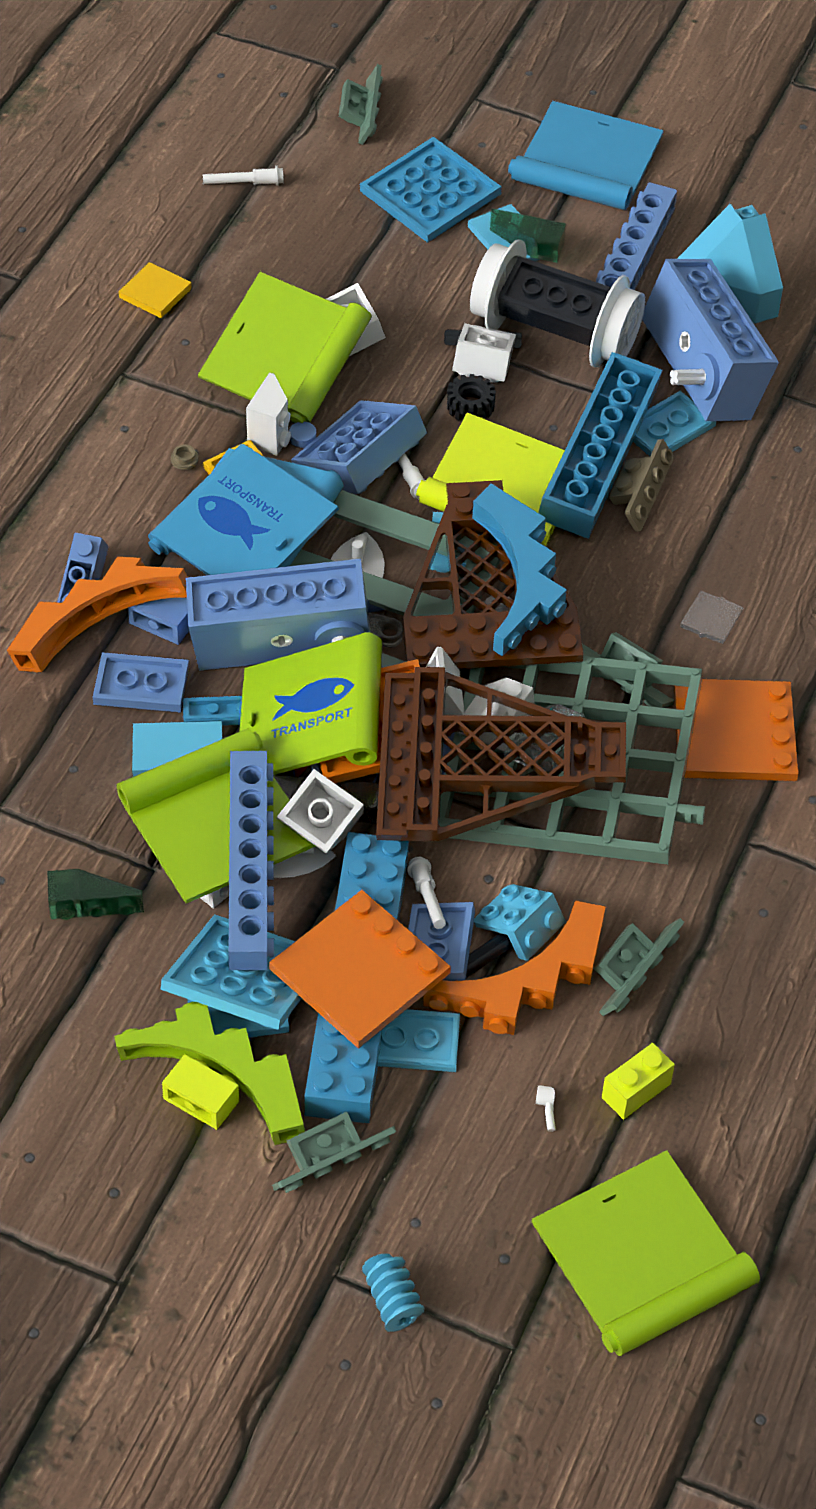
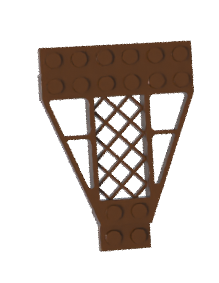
[403,480,583,669]
[376,667,626,841]

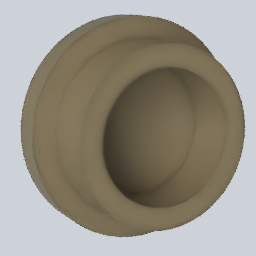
[171,444,198,470]

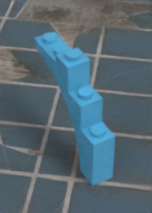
[472,484,567,656]

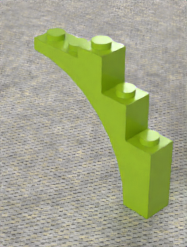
[114,1002,305,1145]

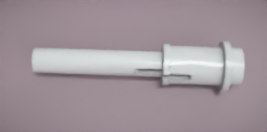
[203,166,284,186]
[398,453,426,500]
[407,857,446,929]

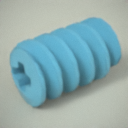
[362,1253,424,1332]

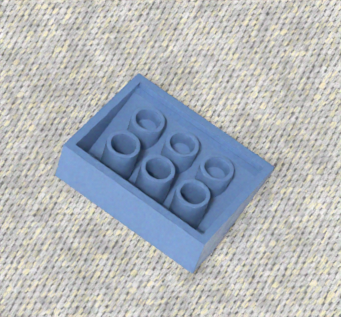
[291,400,427,494]

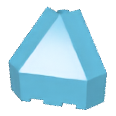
[678,204,783,323]

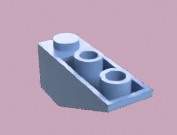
[57,532,109,603]

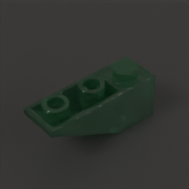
[490,208,566,263]
[47,869,144,920]

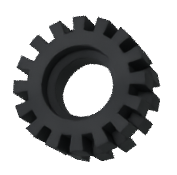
[447,374,496,421]

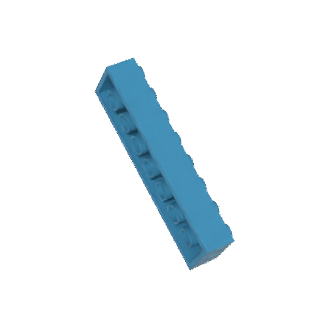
[538,352,662,539]

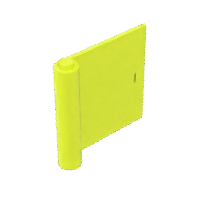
[416,413,565,547]

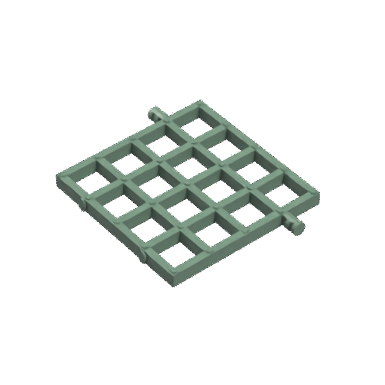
[439,656,705,865]

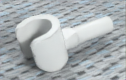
[536,1085,556,1132]

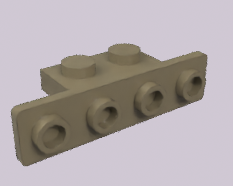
[610,439,673,532]

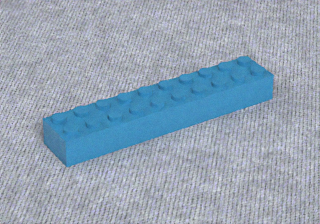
[304,832,409,1124]

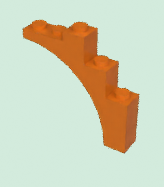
[7,557,188,672]
[423,901,606,1035]

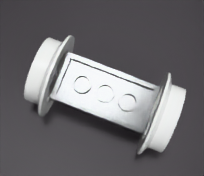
[470,239,645,368]

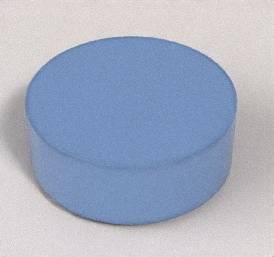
[289,422,316,448]

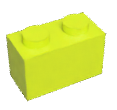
[602,1043,675,1120]
[162,1054,239,1130]

